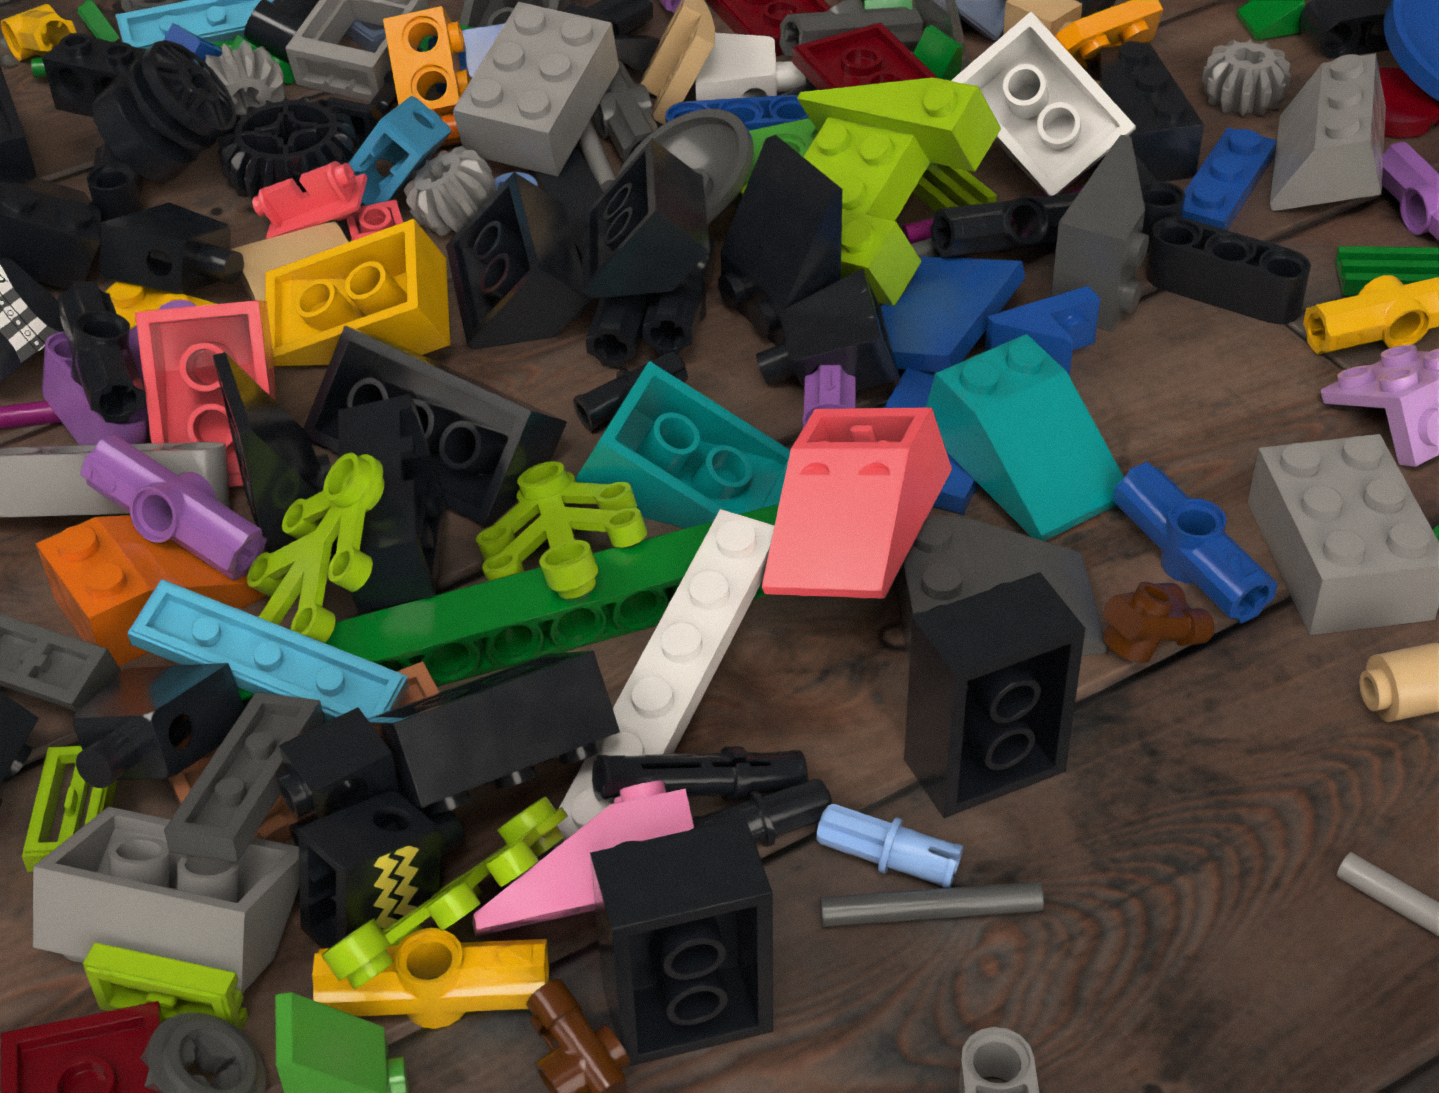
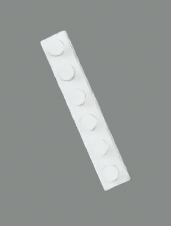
[552,509,775,848]

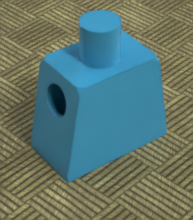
[348,96,451,206]

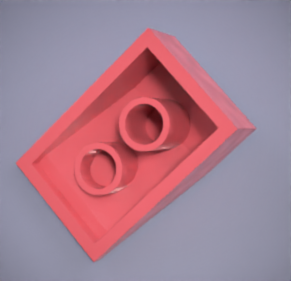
[135,300,276,487]

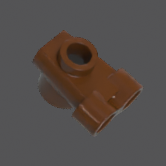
[1103,582,1214,663]
[526,979,631,1093]

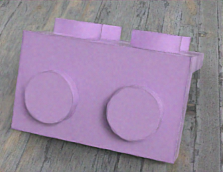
[1320,345,1439,467]

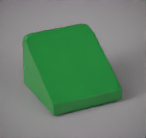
[1236,0,1305,41]
[913,25,963,81]

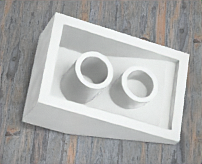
[951,11,1136,196]

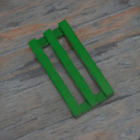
[1334,246,1439,296]

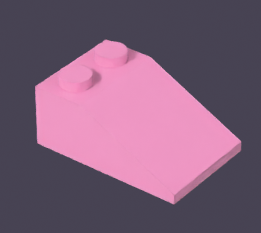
[472,780,694,937]

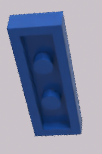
[1183,127,1277,230]

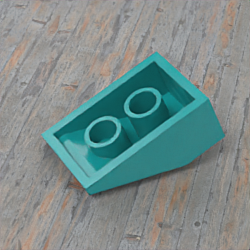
[926,334,1125,541]
[575,361,791,529]

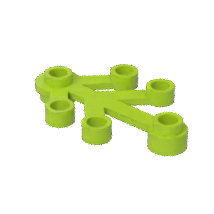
[247,453,385,643]
[476,461,648,599]
[321,796,568,990]

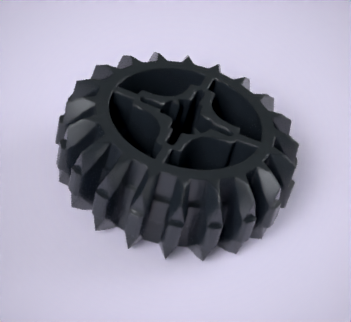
[218,96,360,200]

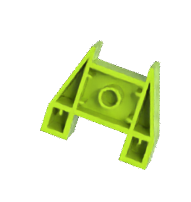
[740,78,1001,306]

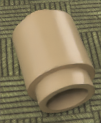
[1359,642,1439,722]

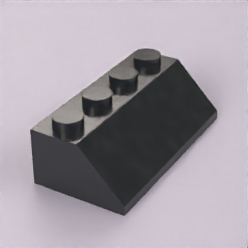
[303,326,567,526]

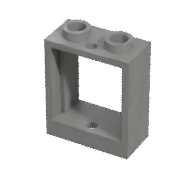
[285,0,429,102]

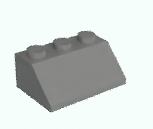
[1270,53,1386,211]
[33,807,300,994]

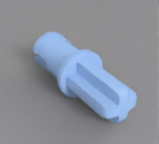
[816,804,964,888]

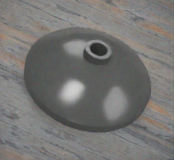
[616,109,754,225]

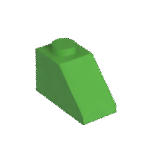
[275,992,409,1093]

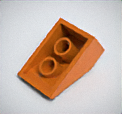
[35,515,267,667]

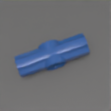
[1113,461,1277,624]

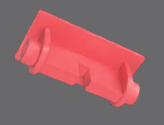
[252,161,368,239]

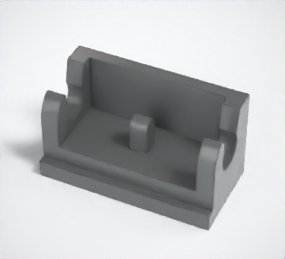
[0,614,122,713]

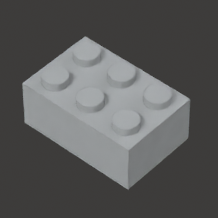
[453,2,619,177]
[1248,434,1439,635]

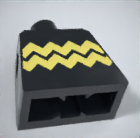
[298,791,465,949]

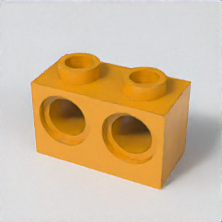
[383,6,471,115]

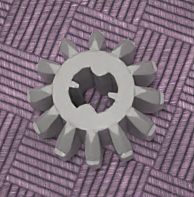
[1202,39,1291,117]
[205,40,285,115]
[404,146,497,236]

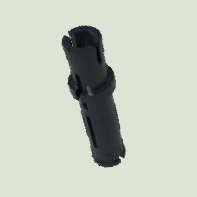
[592,746,808,803]

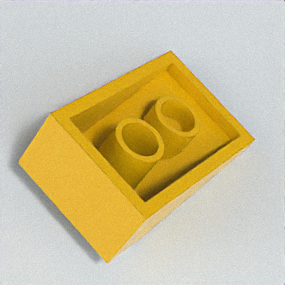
[265,219,451,367]

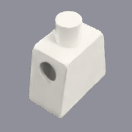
[696,33,806,101]

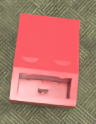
[762,407,952,599]

